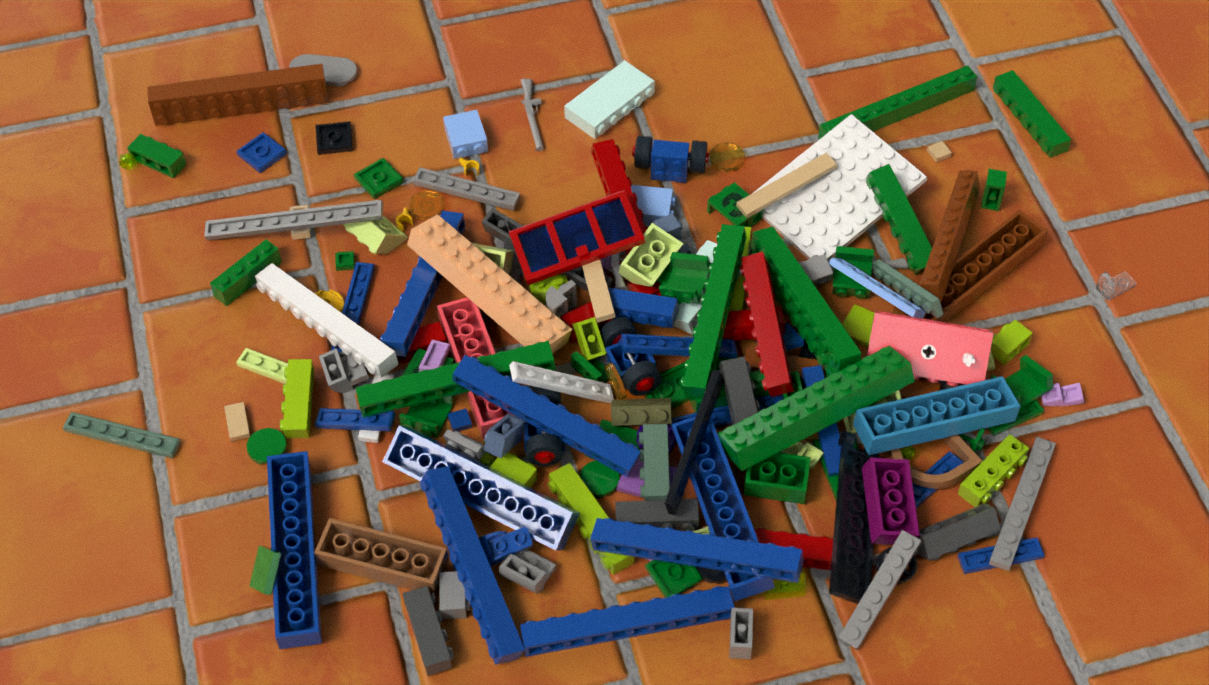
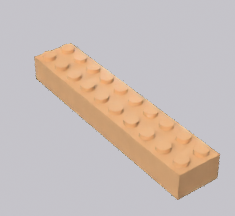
[407,214,572,354]

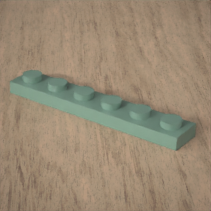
[873,259,944,318]

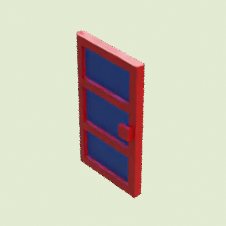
[509,190,646,285]

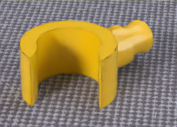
[459,158,480,176]
[396,208,413,232]

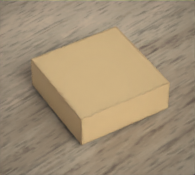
[927,141,952,162]

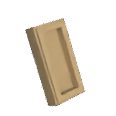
[224,402,250,442]

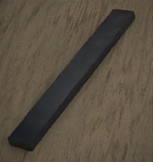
[665,370,723,515]

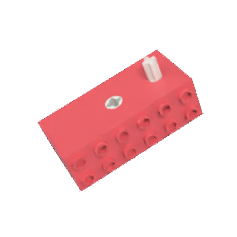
[867,310,993,386]

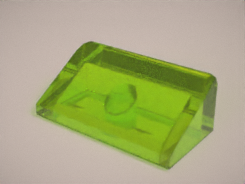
[763,572,806,600]

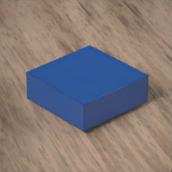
[448,408,472,432]

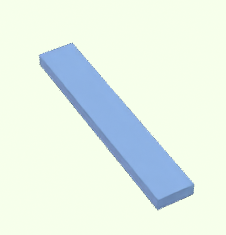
[829,258,926,318]

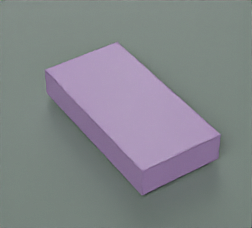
[419,340,451,372]

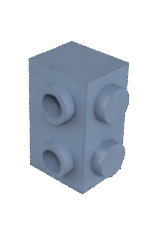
[484,413,525,458]

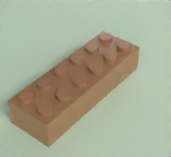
[314,518,449,596]

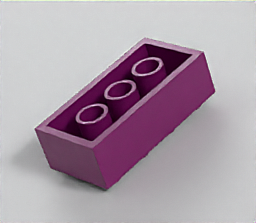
[862,458,920,545]

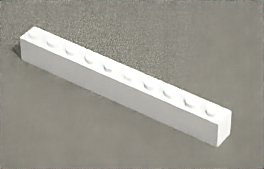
[255,263,398,378]

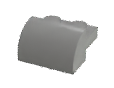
[546,280,577,318]
[319,348,369,393]
[443,429,492,465]
[499,549,556,594]

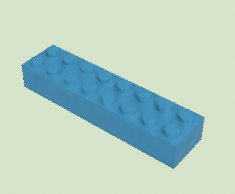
[853,376,1020,455]

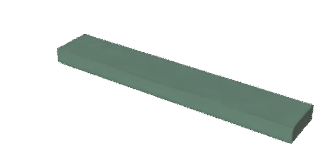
[63,412,181,459]

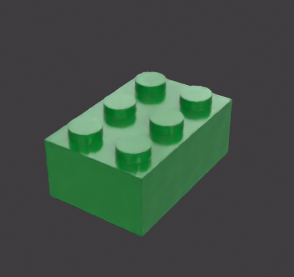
[744,453,811,504]

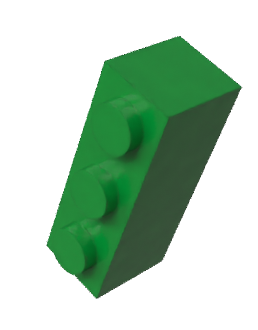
[127,134,186,179]

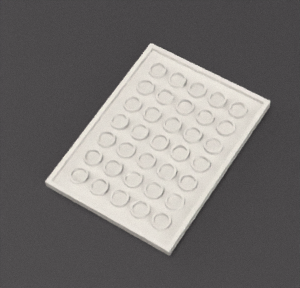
[753,114,927,261]

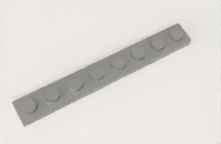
[989,437,1056,571]

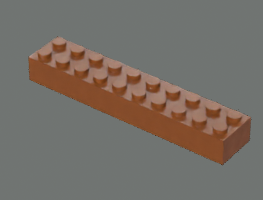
[147,64,329,126]
[892,210,1048,322]

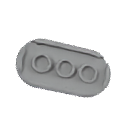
[289,54,357,86]

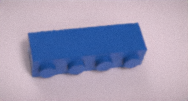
[608,288,679,328]

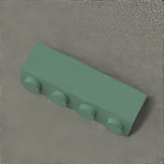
[639,424,669,501]

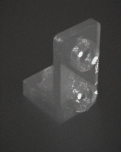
[1096,271,1137,301]

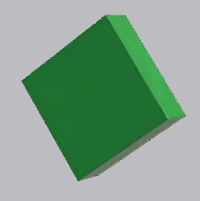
[335,251,355,271]

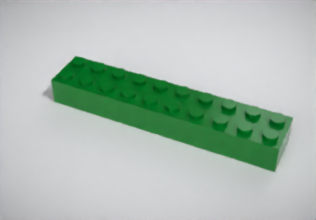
[749,226,862,377]
[718,346,915,471]

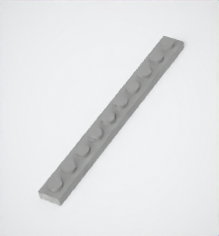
[204,200,383,240]

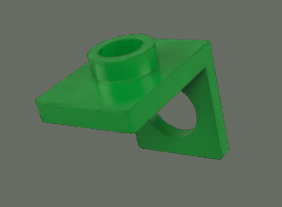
[958,428,985,453]

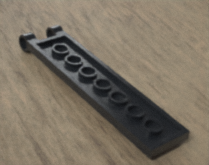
[829,431,880,604]

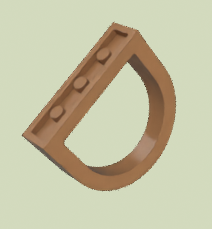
[890,435,982,489]

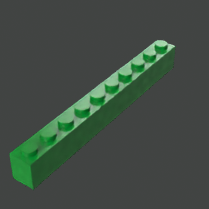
[818,65,978,140]
[680,224,747,398]
[356,341,556,418]

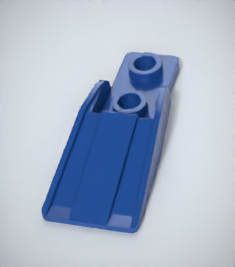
[449,527,533,571]

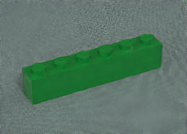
[993,70,1071,158]
[866,164,932,275]

